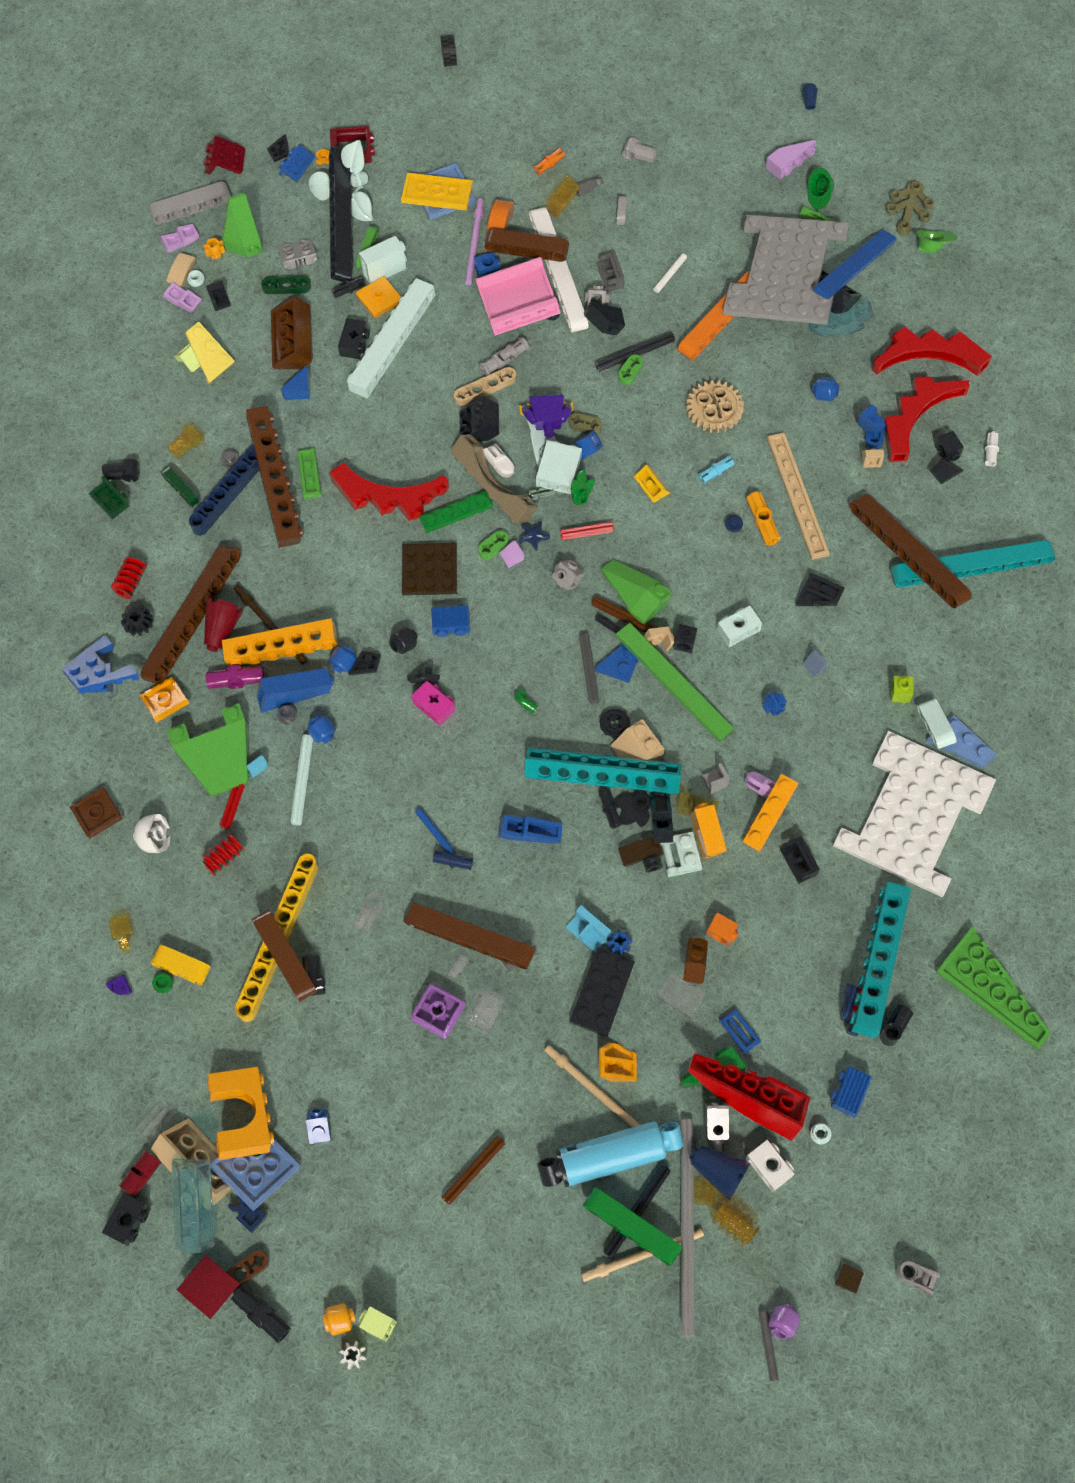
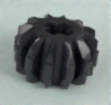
[121,605,153,637]

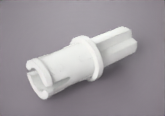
[985,431,999,467]

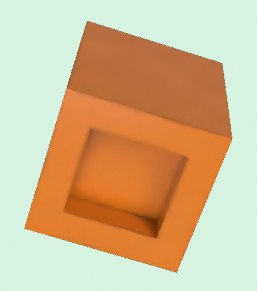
[706,913,739,946]

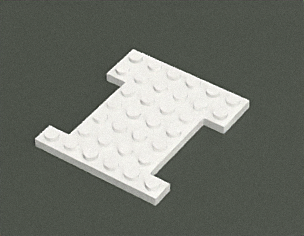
[833,731,996,898]

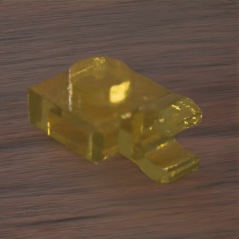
[109,914,133,953]

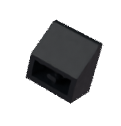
[459,396,499,441]

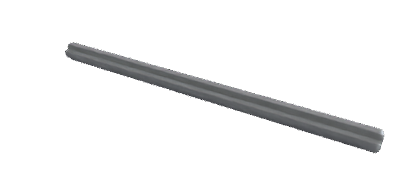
[681,1119,695,1337]

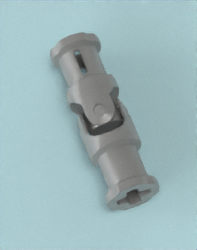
[479,337,530,377]

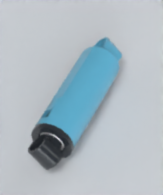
[537,1122,684,1188]

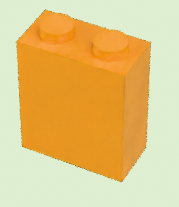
[690,803,727,859]

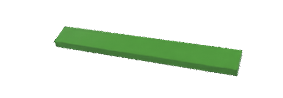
[615,623,734,743]

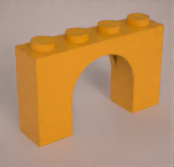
[207,1067,274,1160]

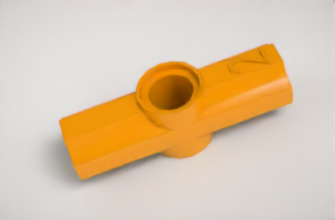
[746,492,780,546]

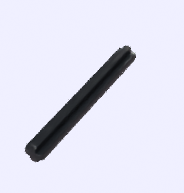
[595,332,675,372]
[604,1165,670,1258]

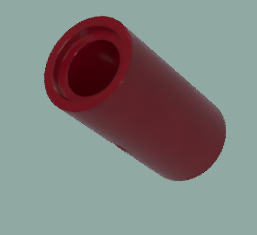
[119,1150,162,1198]

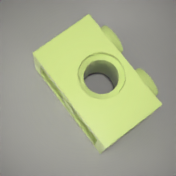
[359,1307,397,1343]

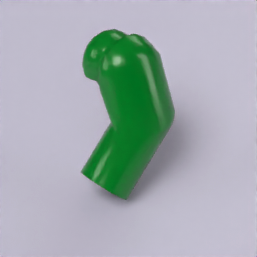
[514,689,538,714]

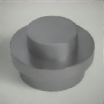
[220,450,239,467]
[277,705,297,724]

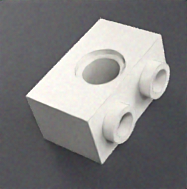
[746,1140,794,1193]

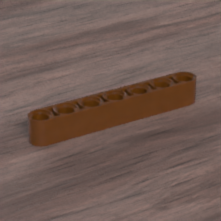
[403,903,536,969]

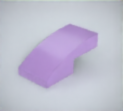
[161,224,199,253]
[163,282,202,313]

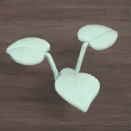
[309,140,374,221]

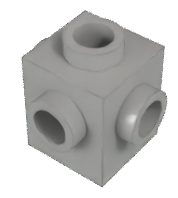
[585,285,610,307]
[551,560,585,590]

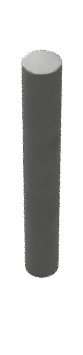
[759,1311,779,1381]

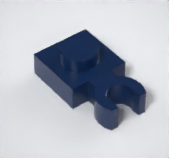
[228,1195,267,1233]

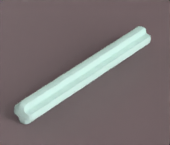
[291,734,313,825]

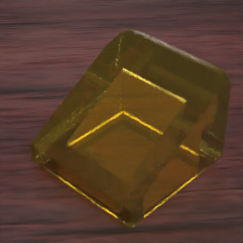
[693,1181,716,1207]

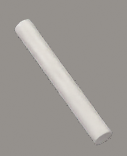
[653,253,687,293]

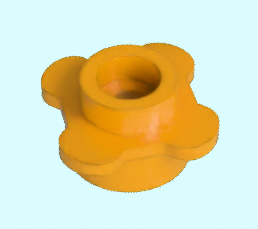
[316,149,330,165]

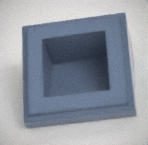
[803,650,827,677]

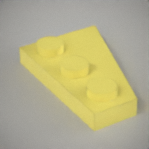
[185,322,235,384]

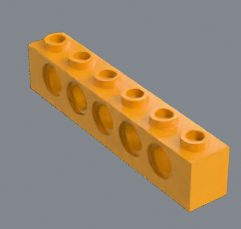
[222,618,338,666]

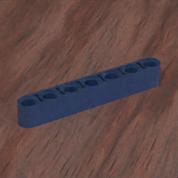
[189,442,271,536]

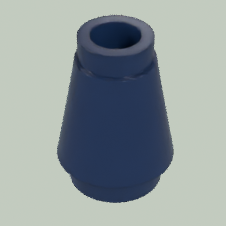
[801,83,818,110]

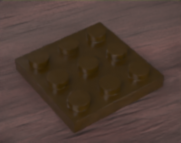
[402,543,457,596]

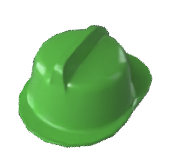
[916,230,957,253]

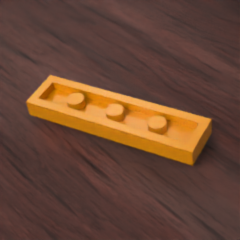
[743,774,799,852]

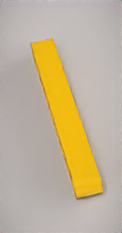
[235,854,318,1022]

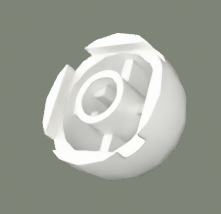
[133,814,170,853]

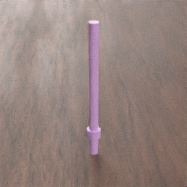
[465,198,484,285]

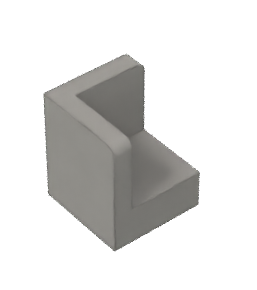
[702,763,729,794]

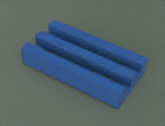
[719,1009,761,1055]

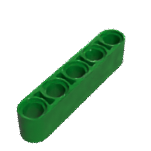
[582,1187,683,1266]

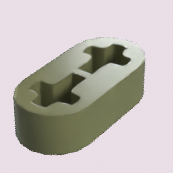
[569,413,602,434]

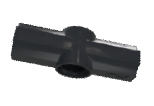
[231,1284,291,1343]

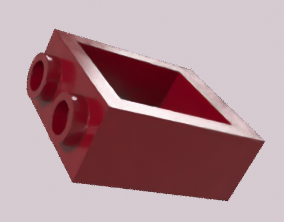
[330,126,375,163]

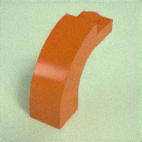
[485,199,515,254]

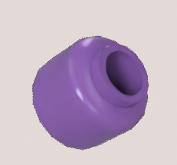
[769,1304,800,1340]

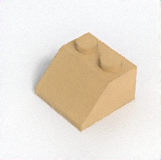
[610,719,664,761]

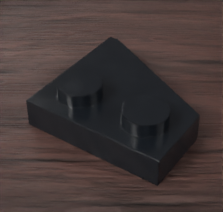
[795,573,845,607]

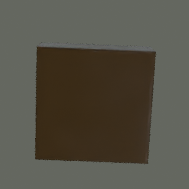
[835,1264,864,1294]

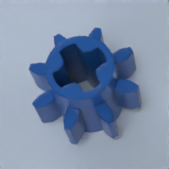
[763,692,787,716]
[607,929,633,956]

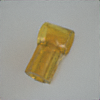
[167,425,205,459]

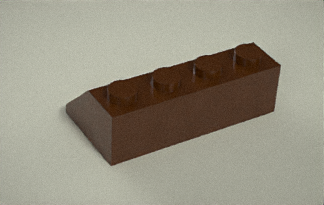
[271,296,312,369]

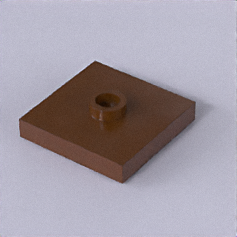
[70,787,123,839]

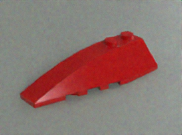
[688,1053,811,1141]

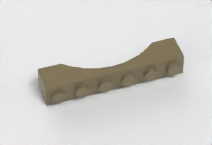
[450,435,538,524]

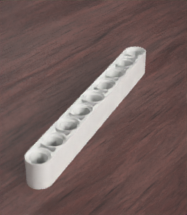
[529,207,589,333]

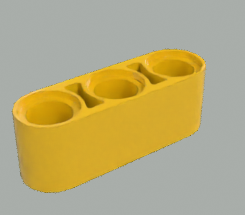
[150,945,211,986]

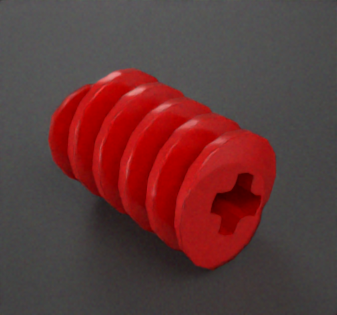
[111,557,147,599]
[202,834,245,876]

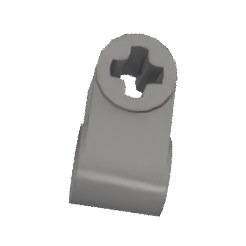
[895,1261,940,1296]

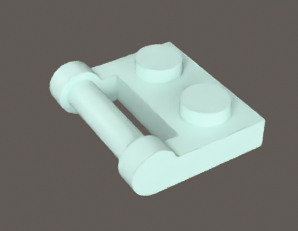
[660,832,702,877]

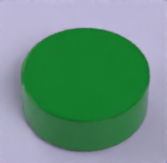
[152,973,174,994]

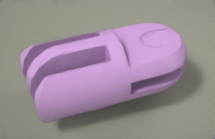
[745,772,776,799]

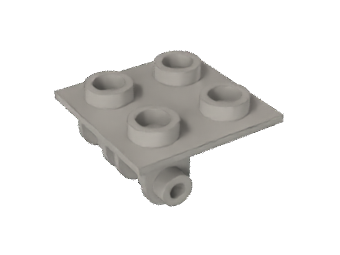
[278,239,318,270]

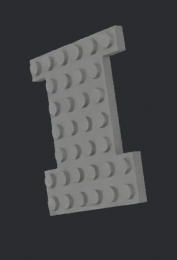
[723,215,849,325]

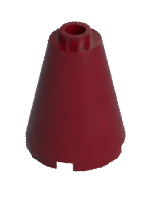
[204,598,243,652]

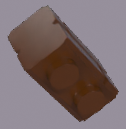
[683,938,708,984]

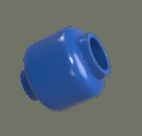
[812,377,839,401]
[329,645,357,674]
[307,715,336,744]

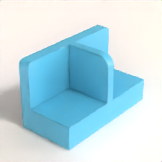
[566,905,611,953]

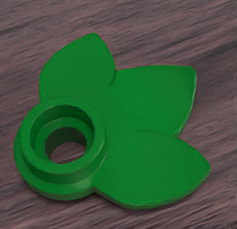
[571,469,595,505]

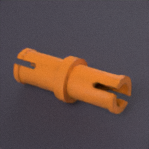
[533,148,565,176]

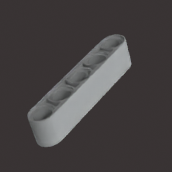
[149,182,231,225]

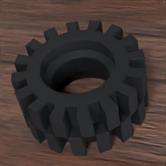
[440,34,457,67]

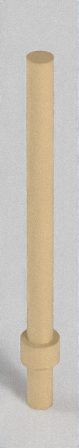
[544,1045,640,1128]
[581,1228,704,1282]

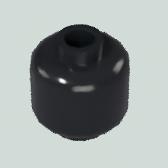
[389,627,418,654]

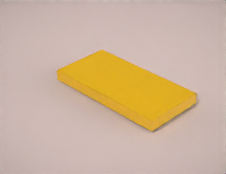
[401,173,473,211]

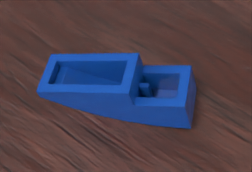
[498,815,563,843]

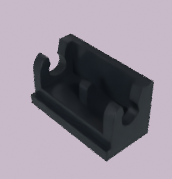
[780,836,820,884]

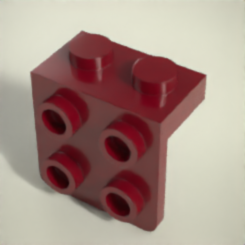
[203,135,245,174]

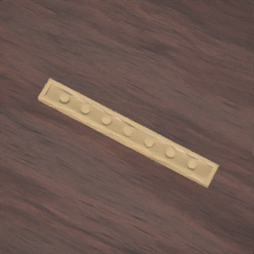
[767,432,830,560]

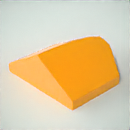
[599,1043,637,1082]

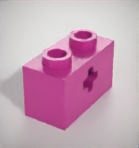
[411,681,455,726]

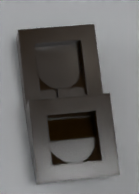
[618,837,664,867]

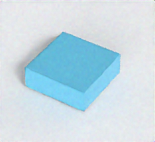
[246,755,269,778]

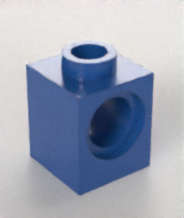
[474,252,501,278]

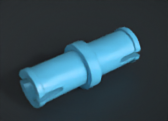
[698,455,734,484]

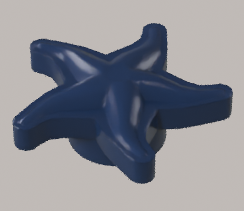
[519,521,550,550]

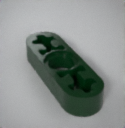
[261,276,311,294]
[160,466,199,507]

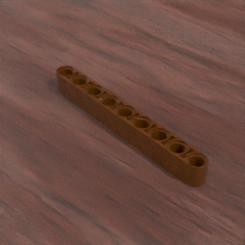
[849,494,972,609]
[140,545,241,684]

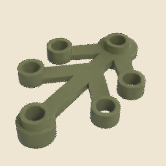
[886,181,934,236]

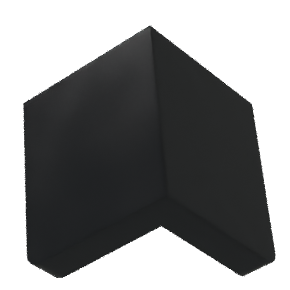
[206,281,231,311]

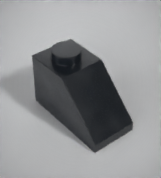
[584,303,625,335]

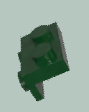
[89,476,129,519]

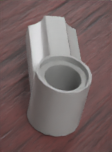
[622,138,657,163]

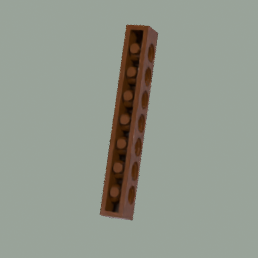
[246,406,303,548]

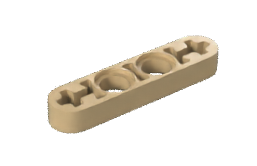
[454,367,517,406]

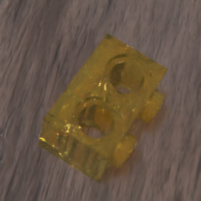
[545,176,581,218]

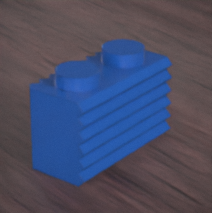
[431,605,470,637]
[830,1066,872,1118]

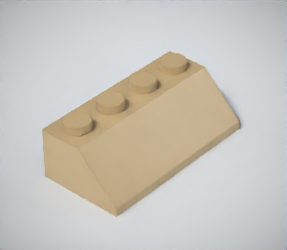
[151,1118,231,1210]

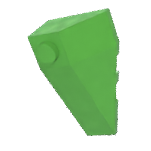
[222,192,263,257]
[601,560,672,624]

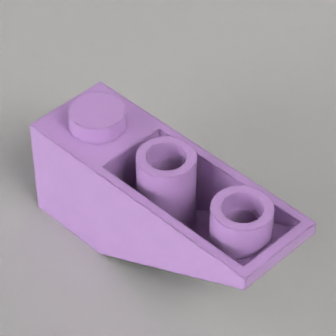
[766,140,816,179]

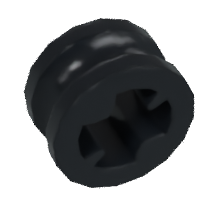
[643,856,663,873]

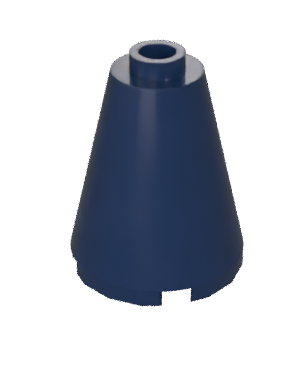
[689,1146,751,1200]

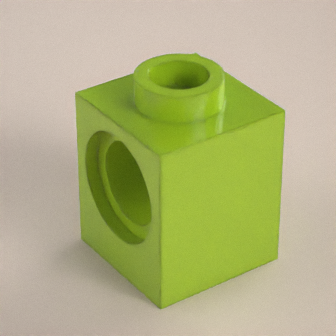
[891,676,914,703]

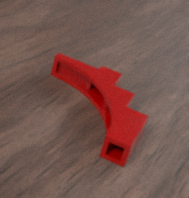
[872,327,992,376]
[884,376,970,462]
[329,463,449,522]

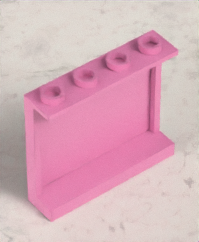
[476,257,560,336]

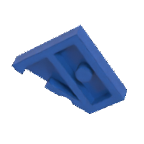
[595,645,639,683]

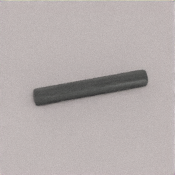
[579,634,599,704]

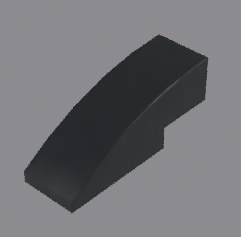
[650,791,673,843]

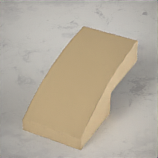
[166,253,196,288]

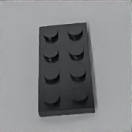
[569,947,635,1037]

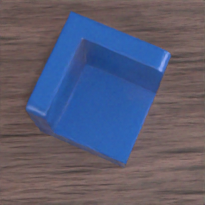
[858,404,886,437]
[572,430,603,460]

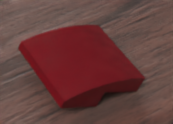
[176,1254,239,1320]

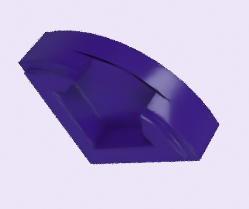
[105,974,132,995]

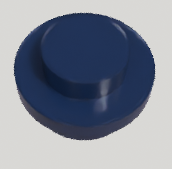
[725,515,743,532]

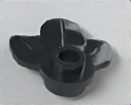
[614,794,651,827]

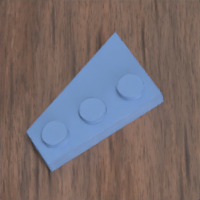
[926,715,997,768]

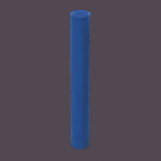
[415,808,456,854]

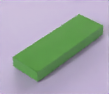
[297,448,322,499]

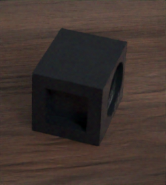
[934,431,964,461]
[674,624,698,654]

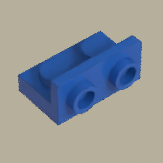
[279,144,315,183]

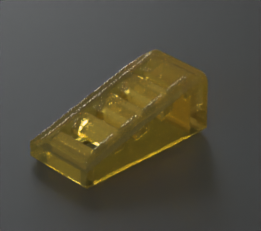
[677,792,719,816]

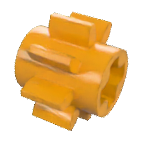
[203,238,225,260]

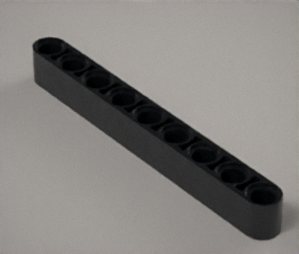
[329,146,352,282]

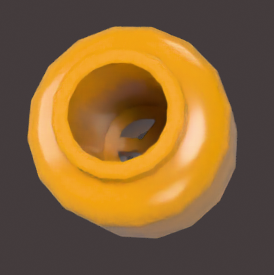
[322,1303,355,1336]

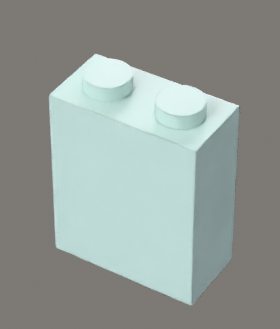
[359,236,407,284]
[536,440,582,494]

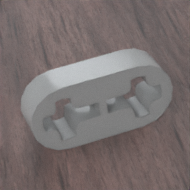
[617,196,627,225]

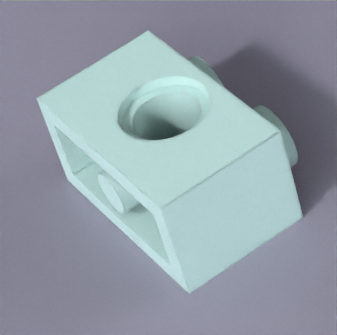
[717,606,762,647]

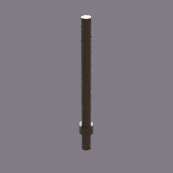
[233,585,308,665]

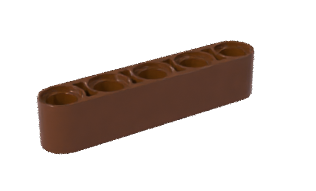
[484,228,570,262]
[251,909,317,1002]

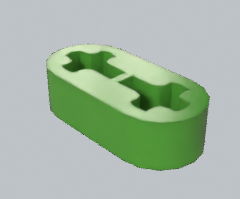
[618,355,643,385]
[478,531,509,559]

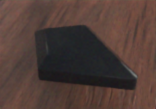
[267,134,289,162]
[930,458,963,484]
[348,651,381,676]
[407,667,440,684]

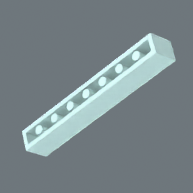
[347,278,435,399]

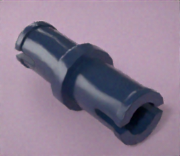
[433,850,474,871]

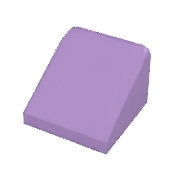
[499,541,524,568]

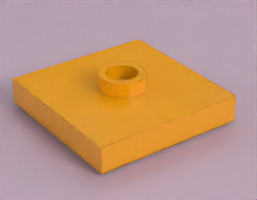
[355,276,401,319]
[139,677,190,723]

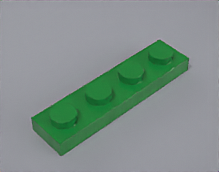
[419,490,493,534]

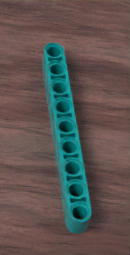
[891,540,1056,588]

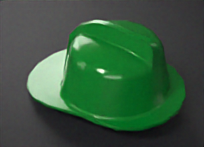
[808,168,834,209]

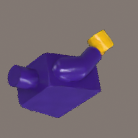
[519,395,574,438]

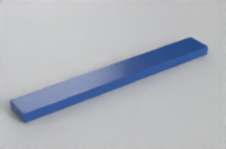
[813,230,897,300]

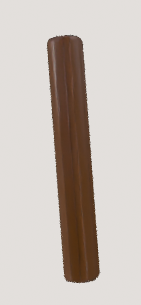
[592,596,659,633]
[442,1136,505,1205]

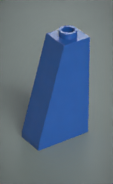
[257,668,333,713]

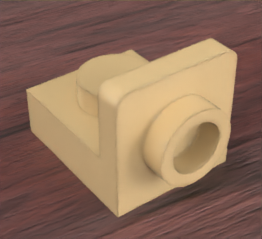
[862,449,884,468]
[643,626,674,651]

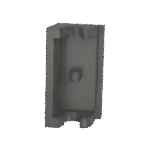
[597,251,624,292]

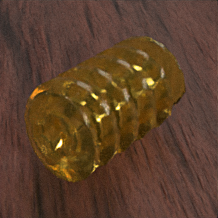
[712,1200,761,1247]

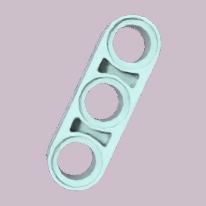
[917,698,957,749]

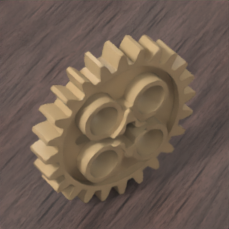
[686,380,744,433]

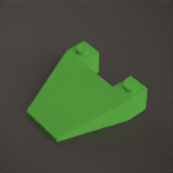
[166,703,249,797]

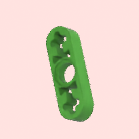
[356,226,379,269]

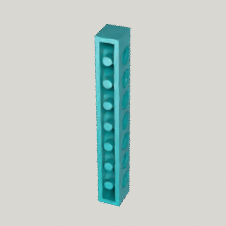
[524,748,682,794]
[850,882,911,1039]

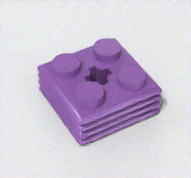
[410,983,466,1039]

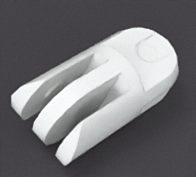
[483,444,514,478]

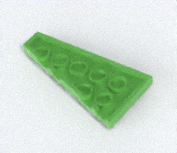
[936,926,1051,1050]

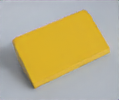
[633,464,671,503]

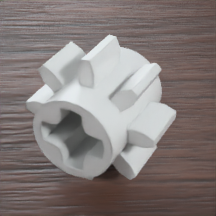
[340,1341,367,1370]

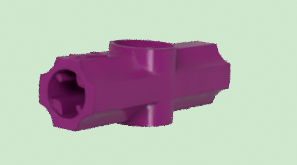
[205,665,265,689]

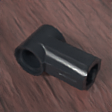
[102,459,139,482]
[302,955,325,996]
[880,1004,914,1046]

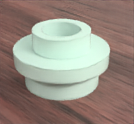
[187,270,205,287]
[810,1123,831,1145]

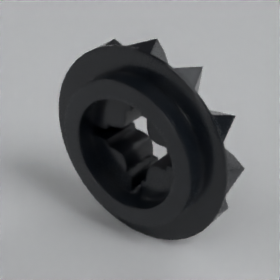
[600,709,630,738]

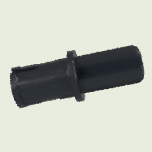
[332,276,366,298]
[599,790,621,829]

